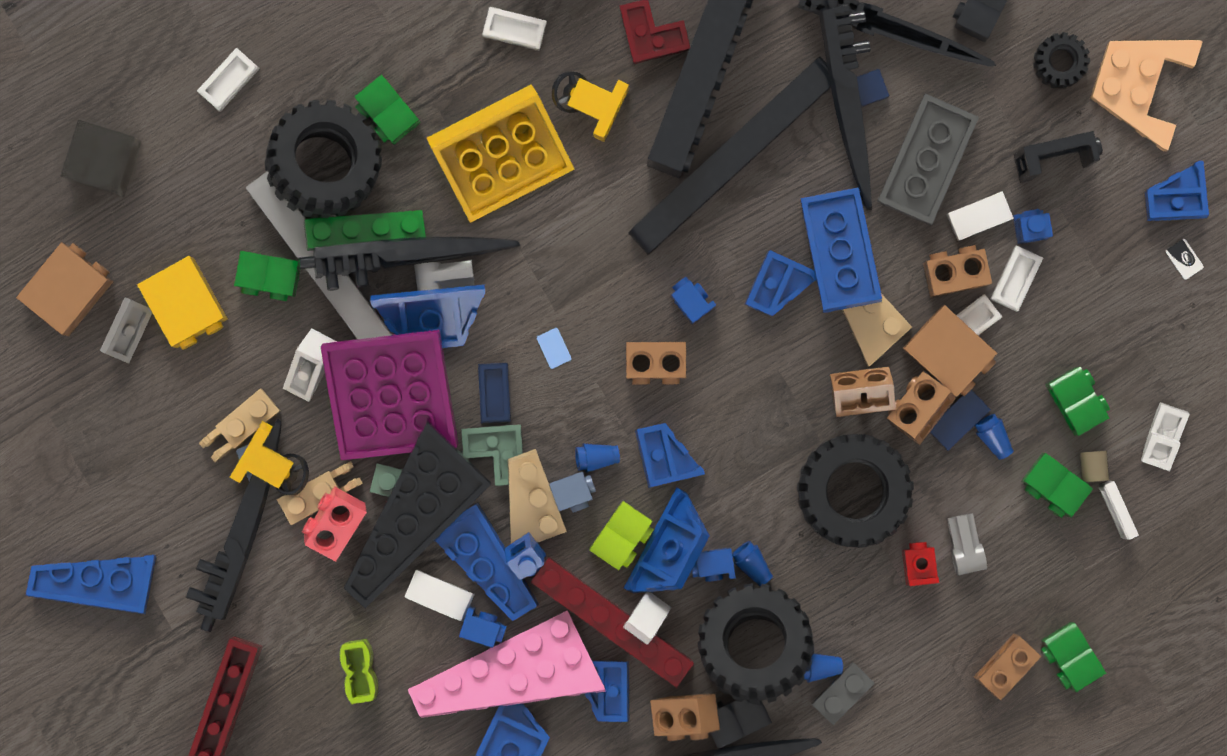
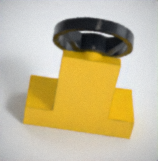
[552,71,629,142]
[230,421,309,495]

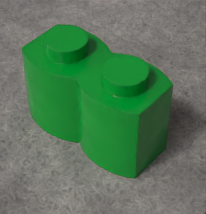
[355,74,421,145]
[234,251,301,302]
[1045,367,1110,436]
[1021,453,1093,518]
[1040,622,1106,692]

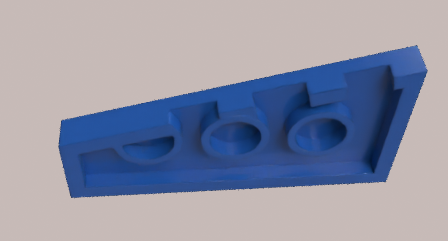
[434,503,539,621]
[26,555,156,614]

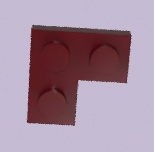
[619,0,690,64]

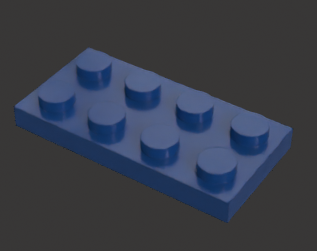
[800,187,882,313]

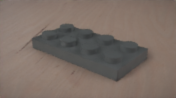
[877,93,979,226]

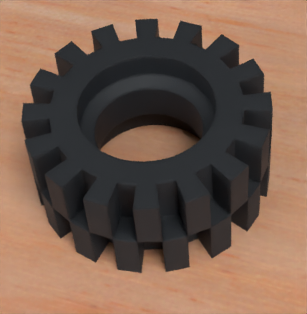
[1033,32,1090,89]

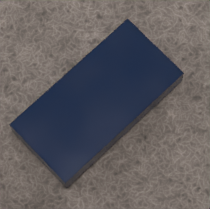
[478,363,511,423]
[930,390,991,451]

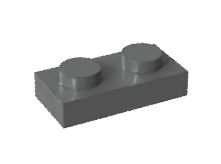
[811,661,875,725]

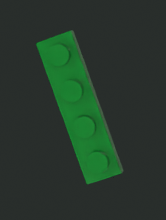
[304,210,426,251]

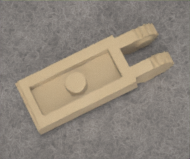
[199,388,281,462]
[277,462,363,525]

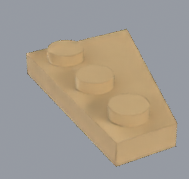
[842,293,912,367]
[508,449,567,548]

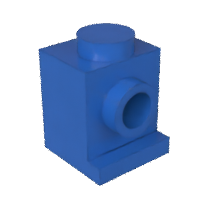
[1013,209,1053,244]
[670,277,716,324]
[505,532,546,580]
[692,548,736,582]
[459,607,507,648]

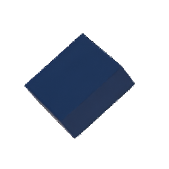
[857,69,889,107]

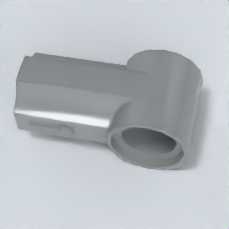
[414,260,475,291]
[947,513,987,576]

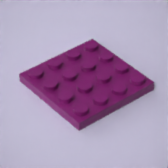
[320,330,459,460]

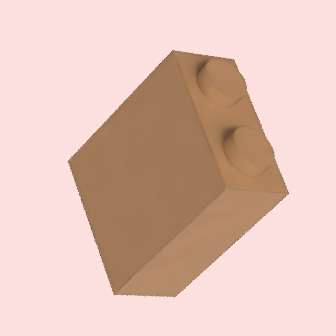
[16,242,113,337]
[902,305,998,397]

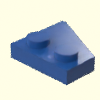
[1145,161,1209,221]
[635,423,705,488]
[585,661,629,722]

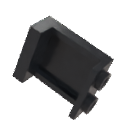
[1013,131,1103,183]

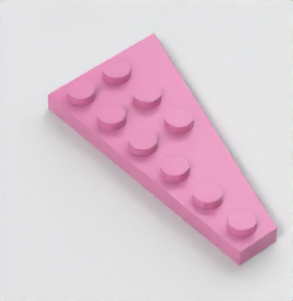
[408,610,606,718]

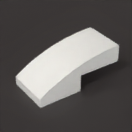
[1141,402,1190,471]
[405,570,475,622]
[623,592,671,645]

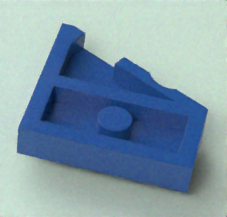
[744,250,816,316]

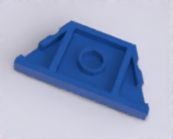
[370,284,485,348]
[624,487,710,593]
[475,703,550,756]

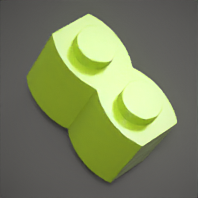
[589,501,654,570]
[340,639,378,704]

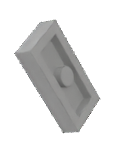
[100,297,152,363]

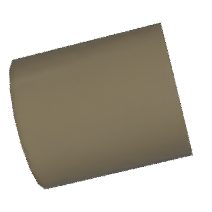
[1080,451,1109,482]

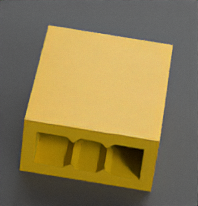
[137,256,228,350]

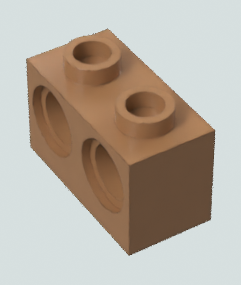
[923,245,992,298]
[626,342,686,385]
[830,367,896,417]
[887,371,956,445]
[974,634,1042,700]
[650,694,720,741]

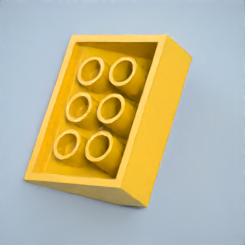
[427,84,575,223]

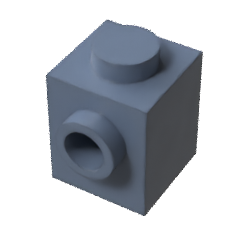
[549,471,596,513]

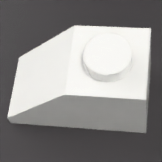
[283,328,337,402]

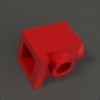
[902,542,939,586]

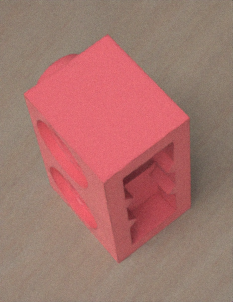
[302,486,367,562]

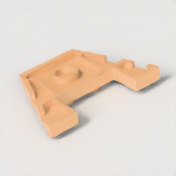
[1090,40,1203,152]

